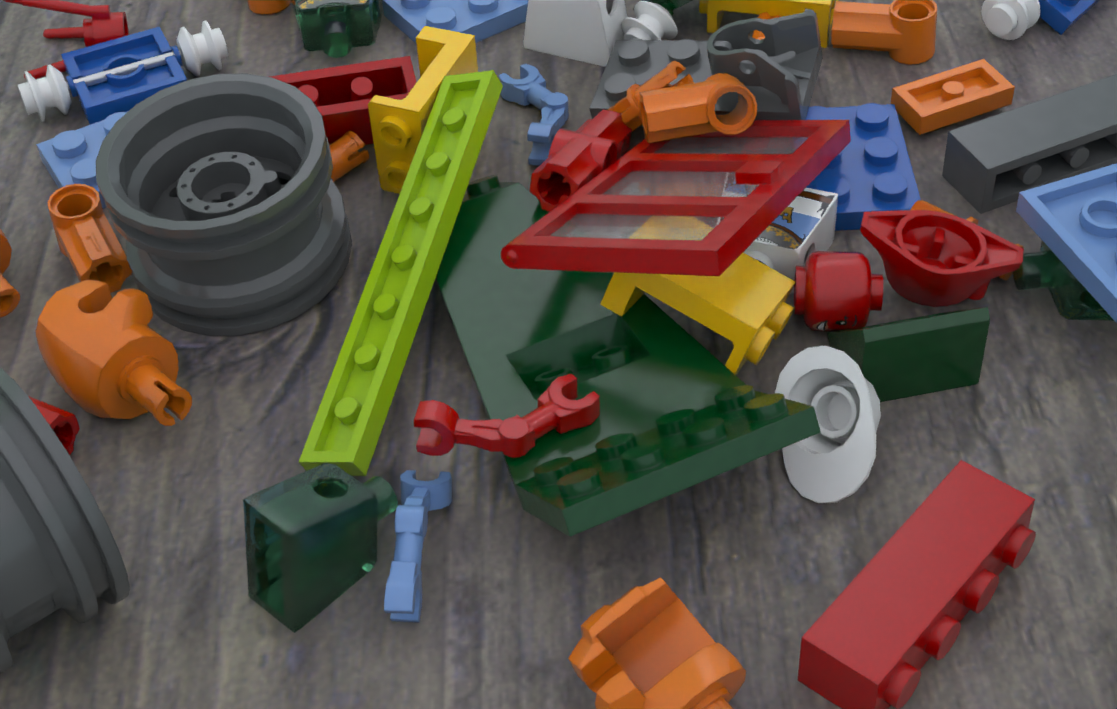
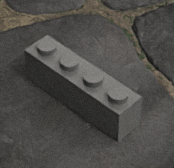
[942,74,1117,214]

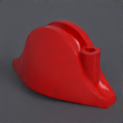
[860,210,1024,307]

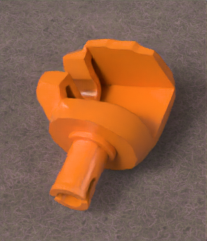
[35,280,192,426]
[568,577,746,709]

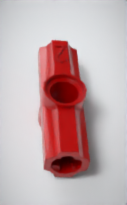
[530,109,632,211]

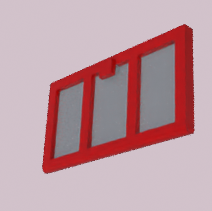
[501,120,851,276]

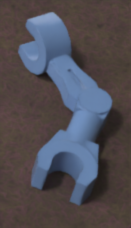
[499,64,569,166]
[384,470,452,622]

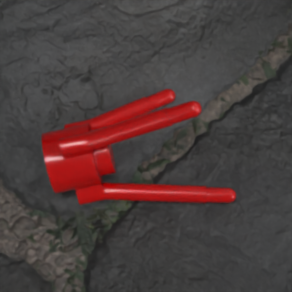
[3,0,129,79]

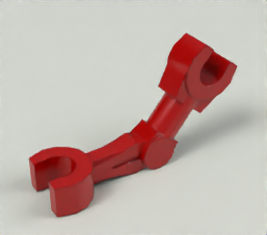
[414,374,600,458]

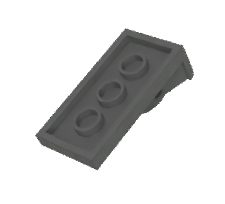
[589,8,823,126]

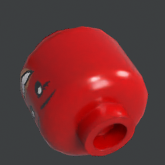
[794,251,883,331]

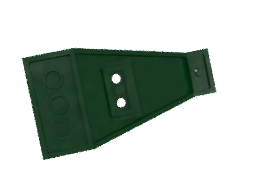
[435,175,821,537]

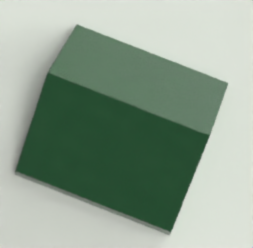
[827,307,990,402]

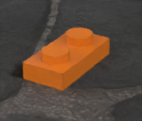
[891,59,1015,135]

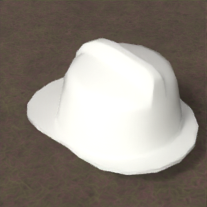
[775,346,881,504]

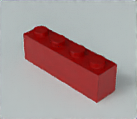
[797,460,1036,709]

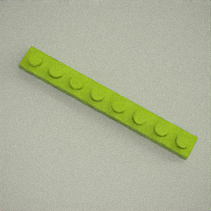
[299,70,503,476]

